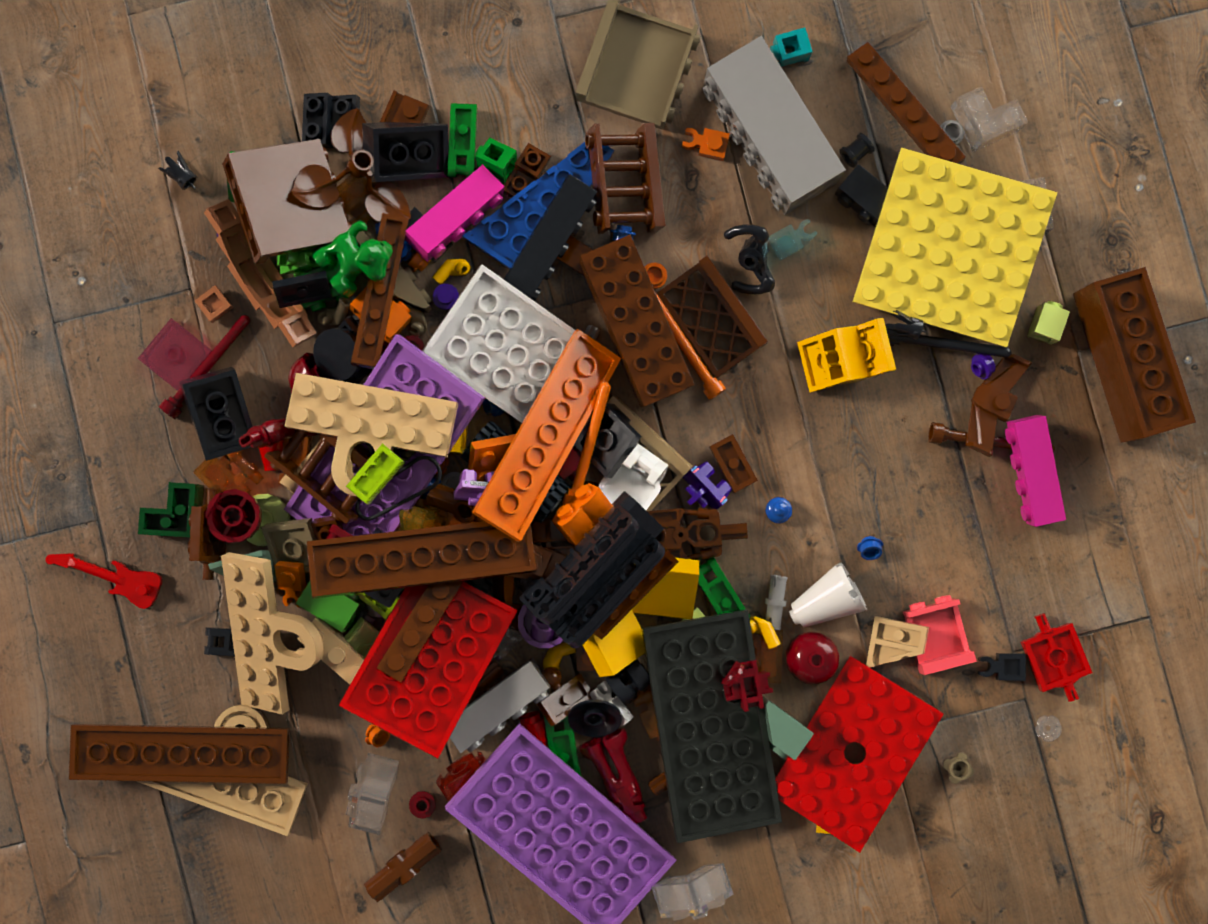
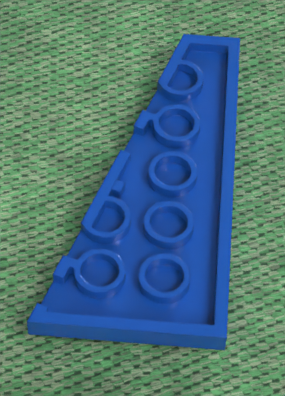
[462,142,614,269]

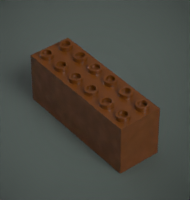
[579,234,694,408]
[1073,267,1196,443]

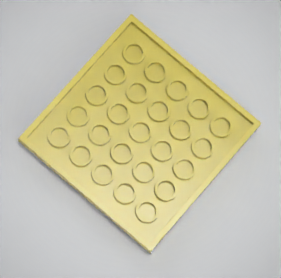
[852,148,1058,348]

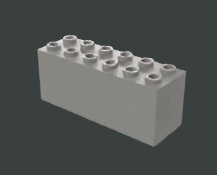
[702,36,846,215]

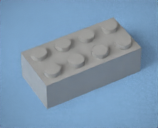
[450,658,550,753]

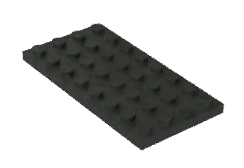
[641,609,782,843]

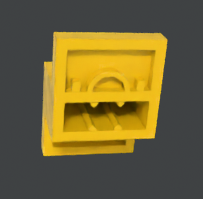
[797,318,896,393]

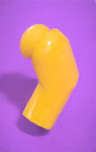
[432,259,470,285]
[543,642,576,670]

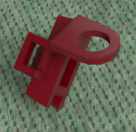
[721,660,773,712]

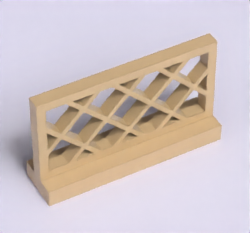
[607,395,692,511]

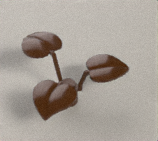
[291,108,411,223]

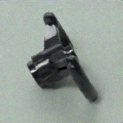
[724,224,775,295]

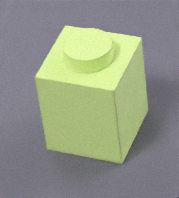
[1027,301,1070,345]

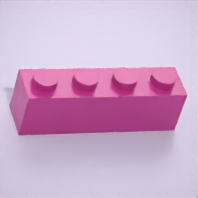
[405,164,505,262]
[1005,415,1066,527]

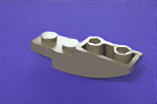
[356,231,432,313]

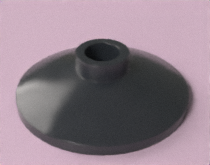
[568,699,622,737]

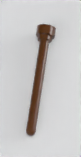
[928,422,1055,453]

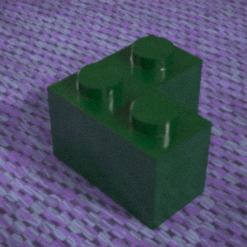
[138,482,204,537]

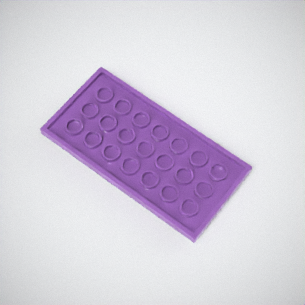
[284,334,485,536]
[445,723,676,924]

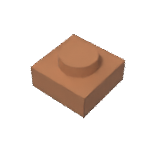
[195,285,233,323]

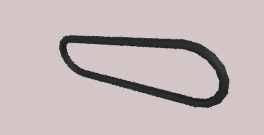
[355,455,442,521]

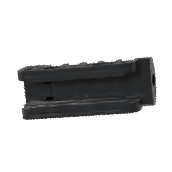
[519,491,665,648]

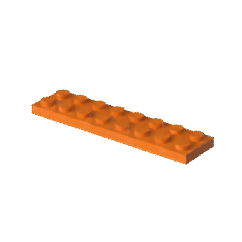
[472,329,621,542]

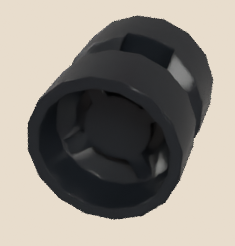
[605,659,651,706]

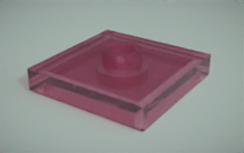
[137,318,212,391]

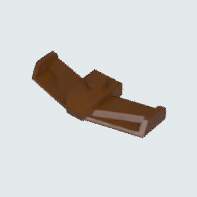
[965,354,1032,457]

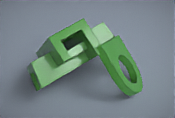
[277,250,321,277]

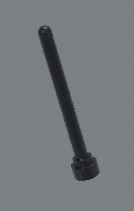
[886,329,1012,358]

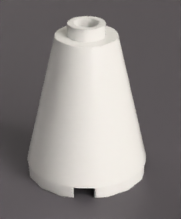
[789,562,867,627]

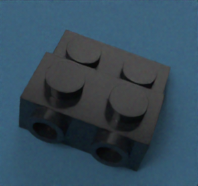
[574,403,642,478]

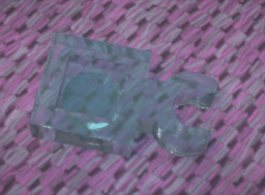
[768,219,817,261]

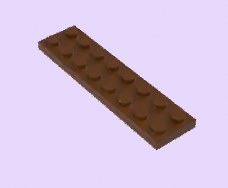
[306,521,537,599]
[69,724,290,784]

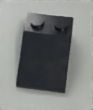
[362,122,448,182]
[179,367,253,461]

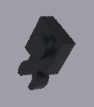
[978,653,1026,681]

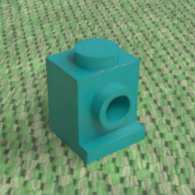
[770,27,813,67]

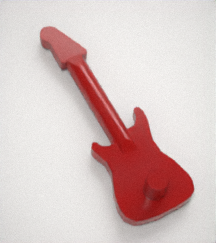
[45,553,163,609]

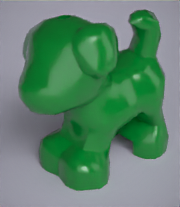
[312,220,393,297]

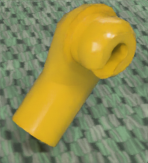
[750,617,781,649]

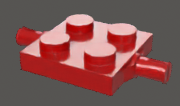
[1020,613,1093,702]

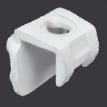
[598,443,668,510]

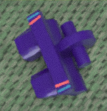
[683,461,732,510]

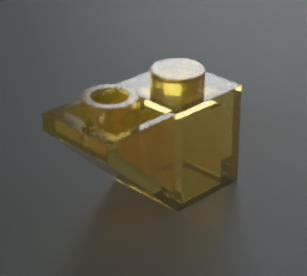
[399,505,448,531]

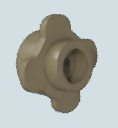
[943,752,974,784]

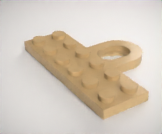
[284,373,458,497]
[221,552,323,715]
[137,705,308,836]

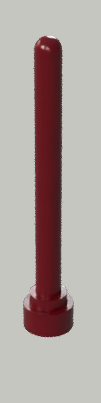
[158,315,250,419]

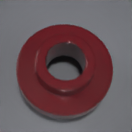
[409,791,436,819]

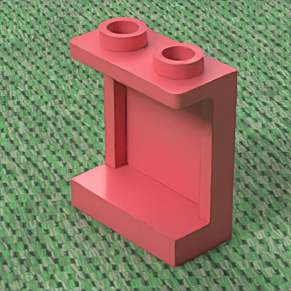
[903,595,977,675]

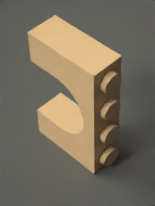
[297,617,365,684]

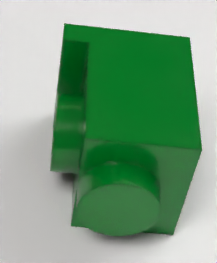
[475,137,517,184]

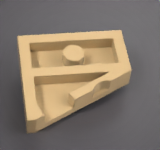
[866,616,929,668]

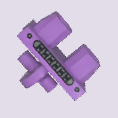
[454,469,494,506]

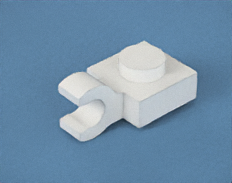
[590,681,634,728]

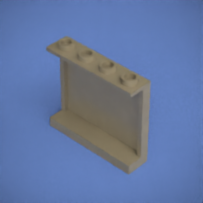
[576,0,701,130]

